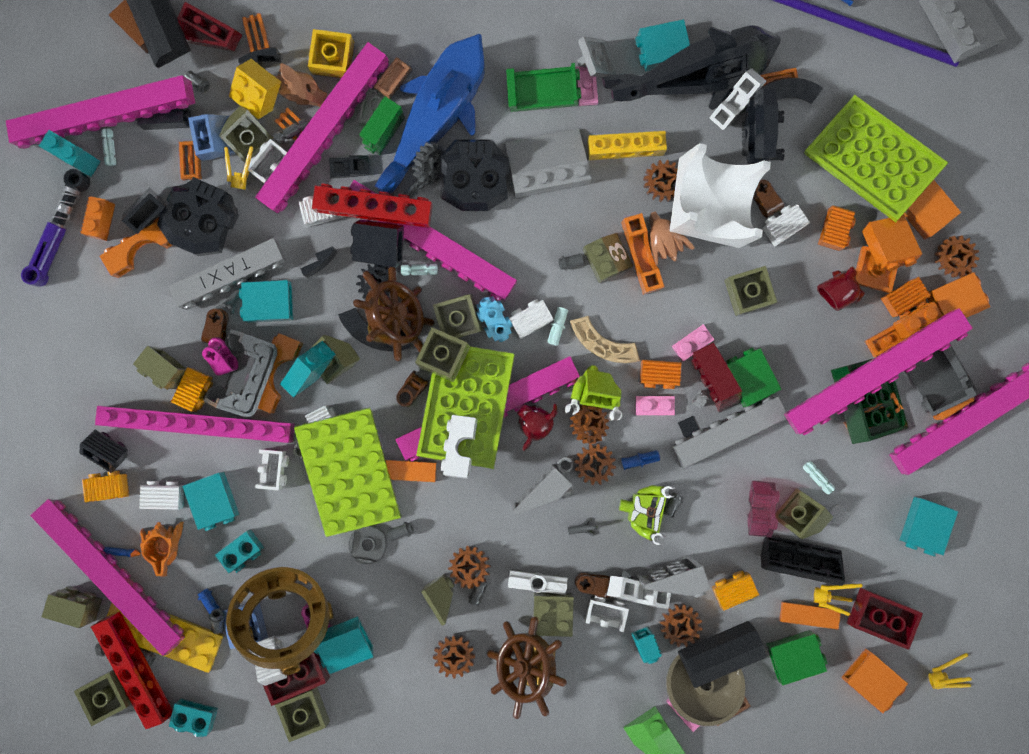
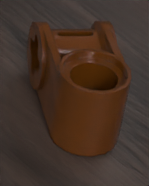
[753,180,784,218]
[201,309,229,343]
[396,370,430,407]
[575,572,610,598]

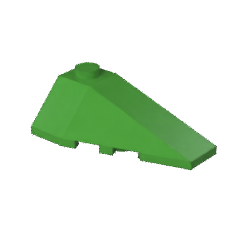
[623,706,686,754]

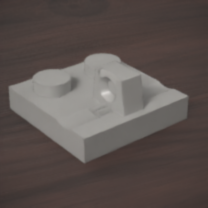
[577,37,616,77]

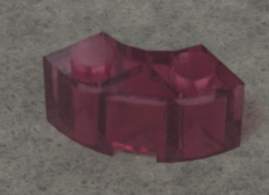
[747,481,780,537]

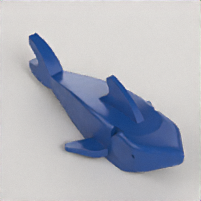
[375,34,485,195]

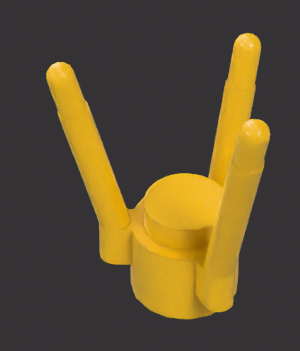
[224,146,253,190]
[813,584,863,616]
[928,653,972,689]

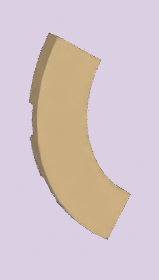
[570,316,640,363]

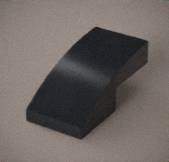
[238,48,281,66]
[329,155,369,179]
[300,246,337,278]

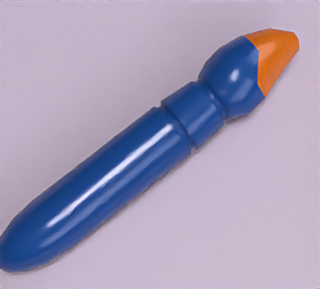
[103,547,140,557]

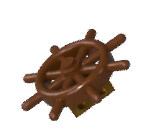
[353,267,434,361]
[487,616,567,719]

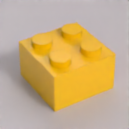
[308,29,355,78]
[229,59,281,119]

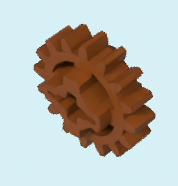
[643,160,678,202]
[935,235,980,278]
[570,404,610,444]
[574,444,616,485]
[448,546,491,589]
[659,603,703,647]
[433,634,475,679]

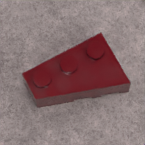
[177,2,242,52]
[691,342,742,413]

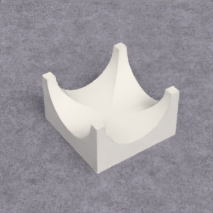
[670,143,771,248]

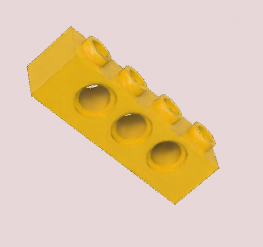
[587,131,667,160]

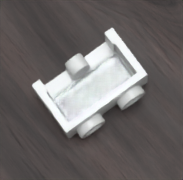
[248,139,287,184]
[255,449,289,490]
[584,595,629,632]

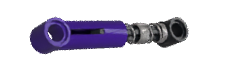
[21,169,90,287]

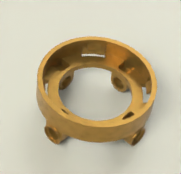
[226,567,334,675]

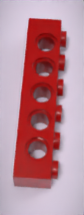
[312,184,433,228]
[91,611,173,730]

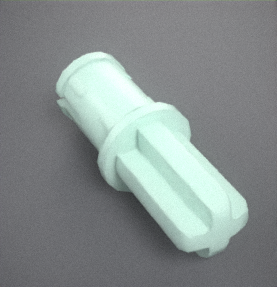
[548,307,569,346]

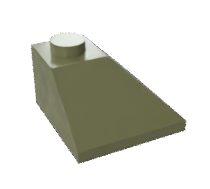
[219,106,273,163]
[310,335,360,384]
[773,488,833,539]
[421,574,455,626]

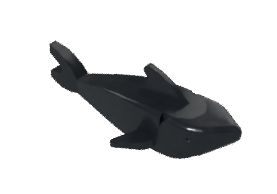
[602,25,781,110]

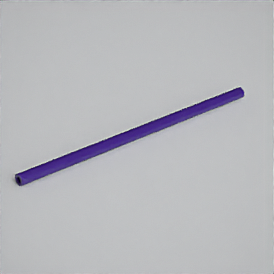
[772,0,960,67]

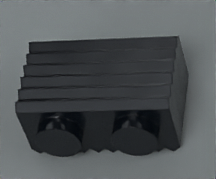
[79,429,128,473]

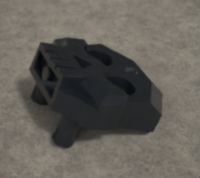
[742,89,785,165]
[440,139,509,211]
[157,177,239,256]

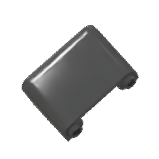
[204,329,277,417]
[908,346,977,416]

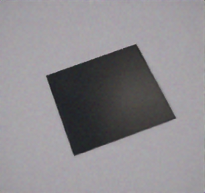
[678,416,699,437]

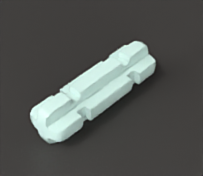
[101,128,117,166]
[401,264,438,276]
[803,461,835,494]

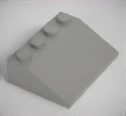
[918,0,1007,64]
[505,129,591,198]
[512,465,572,515]
[635,555,711,597]

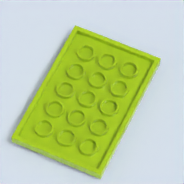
[804,95,948,222]
[416,347,515,470]
[294,407,401,537]

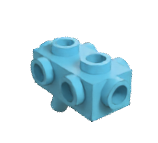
[476,296,513,342]

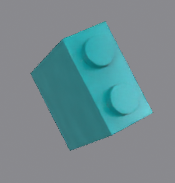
[635,19,690,72]
[39,130,101,177]
[239,280,293,323]
[280,341,336,398]
[182,472,240,531]
[899,497,958,557]
[314,616,374,674]

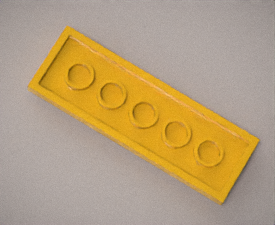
[106,603,224,673]

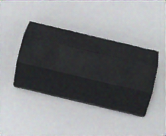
[126,0,191,68]
[761,535,845,586]
[678,621,766,689]

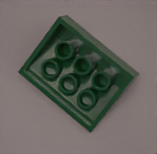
[831,358,909,444]

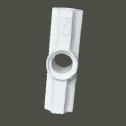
[508,570,568,595]

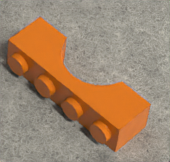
[621,213,664,295]
[99,218,173,278]
[258,333,304,413]

